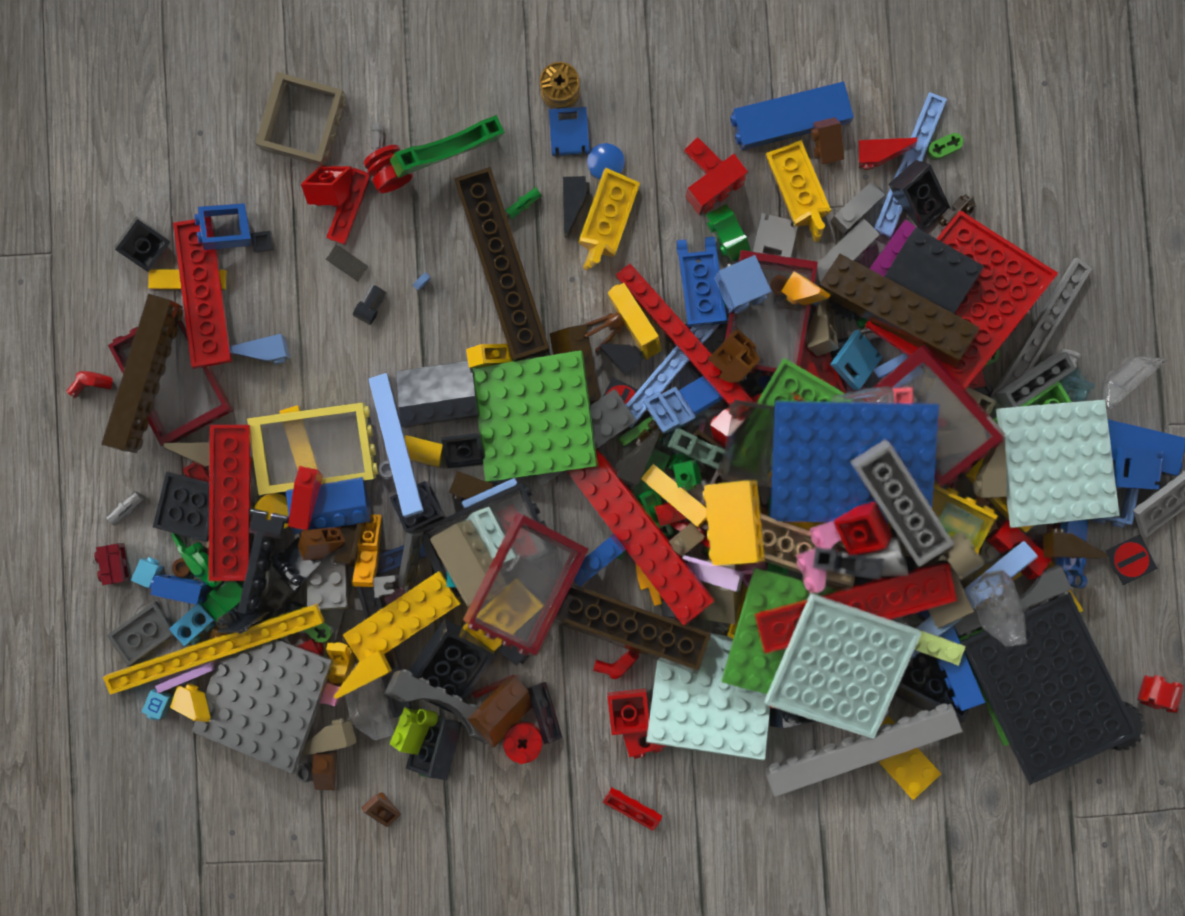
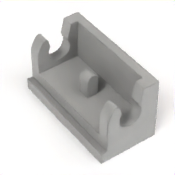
[373,575,400,598]

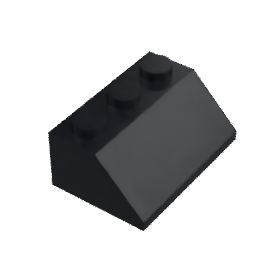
[406,715,462,780]

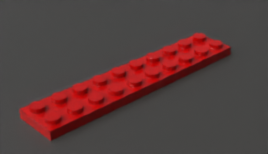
[568,449,715,626]
[754,562,957,654]

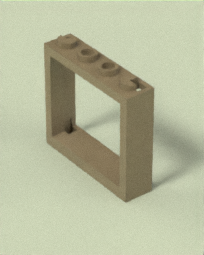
[255,72,347,166]

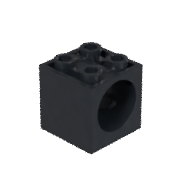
[389,481,446,533]

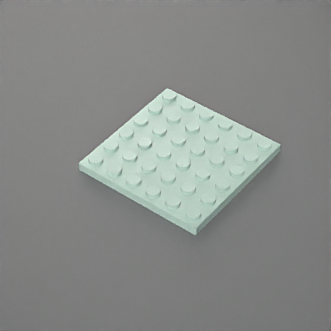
[996,400,1120,527]
[764,594,921,739]
[646,633,770,761]

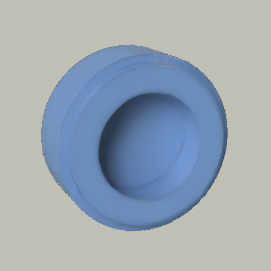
[413,273,431,290]

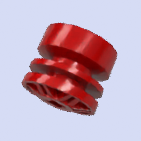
[363,144,414,194]

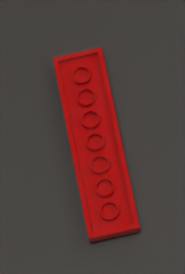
[173,217,232,369]
[209,425,251,581]

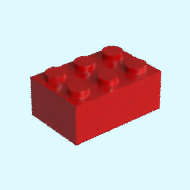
[685,154,748,215]

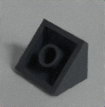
[441,433,484,469]

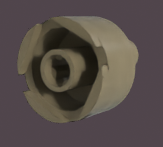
[941,532,985,579]

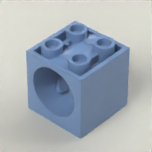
[714,255,771,314]

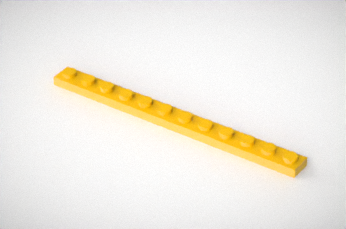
[102,604,324,695]

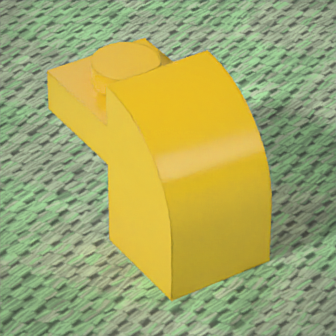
[326,642,355,684]

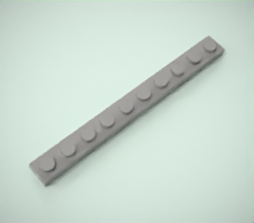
[989,258,1092,419]

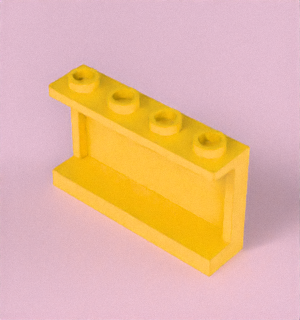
[703,480,765,566]
[932,480,998,554]

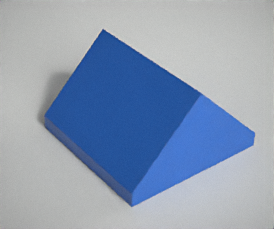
[679,376,723,415]

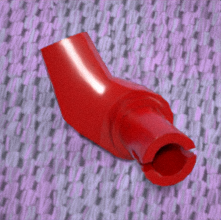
[66,371,113,398]
[593,650,639,679]

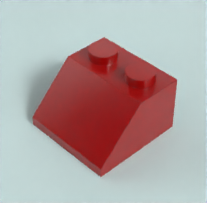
[300,166,353,207]
[833,502,892,555]
[607,688,649,735]

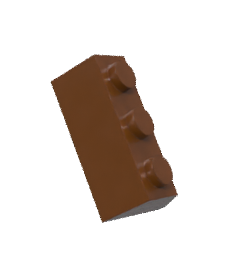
[468,676,533,748]

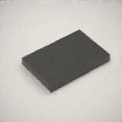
[107,601,174,667]

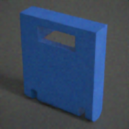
[549,107,590,156]
[1114,447,1163,489]

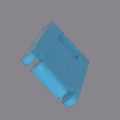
[830,330,882,390]

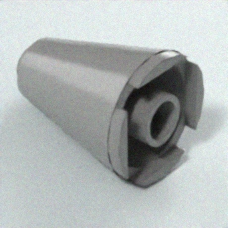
[858,536,908,576]

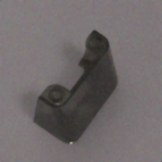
[718,399,775,487]

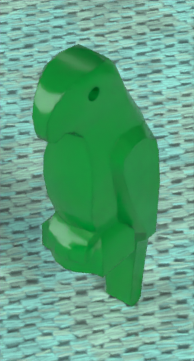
[171,533,225,588]

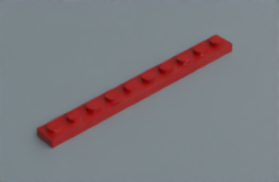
[616,263,754,416]

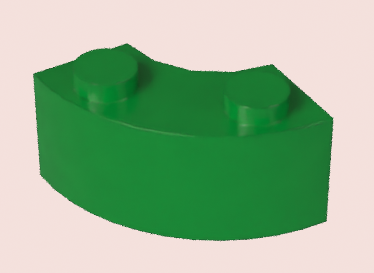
[706,204,751,262]
[202,581,244,621]

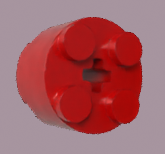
[1137,675,1184,713]
[503,721,543,764]

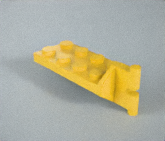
[765,140,831,242]
[578,168,640,270]

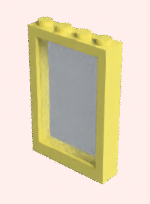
[247,402,379,495]

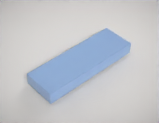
[462,478,518,508]

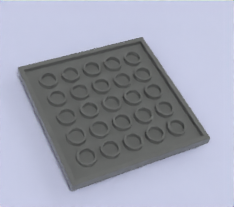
[192,639,334,774]

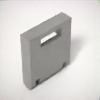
[752,213,798,257]

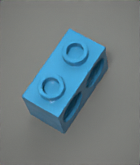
[169,604,216,646]

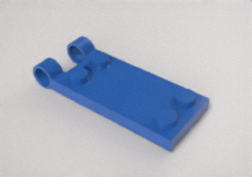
[676,236,727,327]
[1057,519,1089,589]

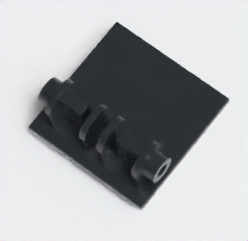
[271,537,321,591]
[216,605,269,634]

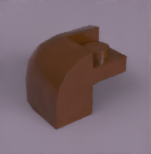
[708,329,760,383]

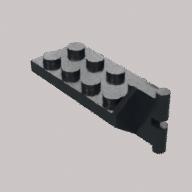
[238,508,289,614]

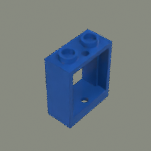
[194,203,251,250]
[150,574,211,605]

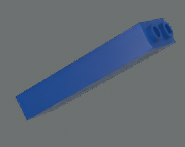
[730,81,854,151]
[1108,419,1185,476]

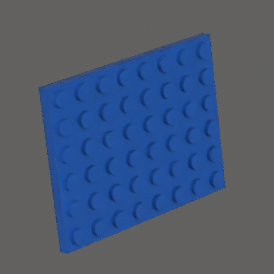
[770,401,939,523]

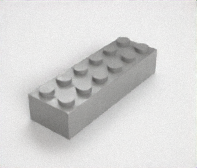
[851,440,954,566]

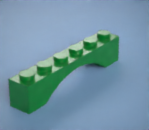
[390,115,505,178]

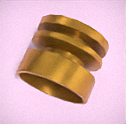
[539,62,580,109]

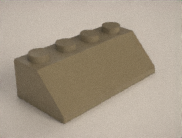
[430,520,508,607]

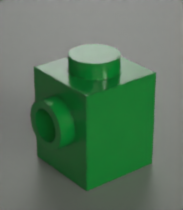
[673,460,702,490]

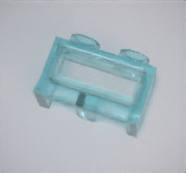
[938,502,985,542]

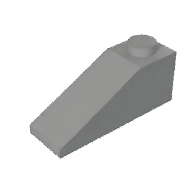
[831,181,884,234]

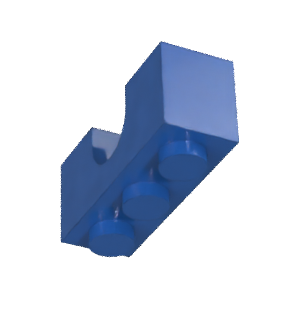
[574,534,625,587]

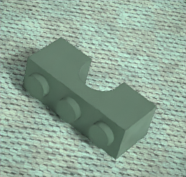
[668,429,733,472]

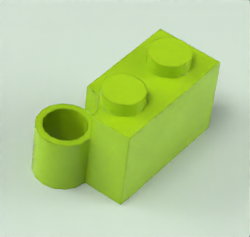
[390,708,438,755]

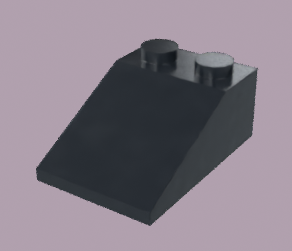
[888,160,951,231]

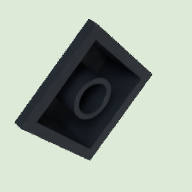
[114,216,171,272]

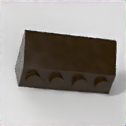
[549,324,600,403]

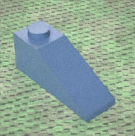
[230,334,290,365]

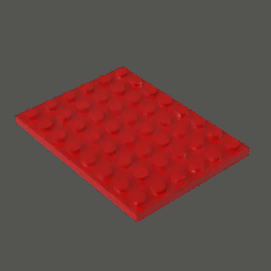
[866,210,1058,389]

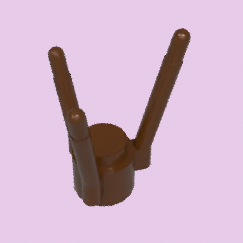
[585,312,625,352]

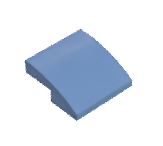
[643,387,696,433]

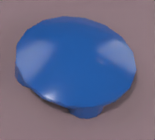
[587,143,625,179]

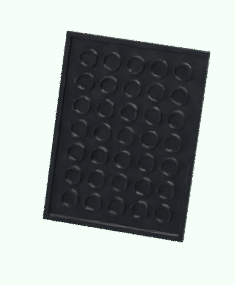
[960,592,1139,785]

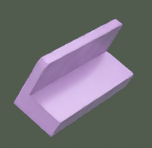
[682,555,744,592]
[155,660,216,693]

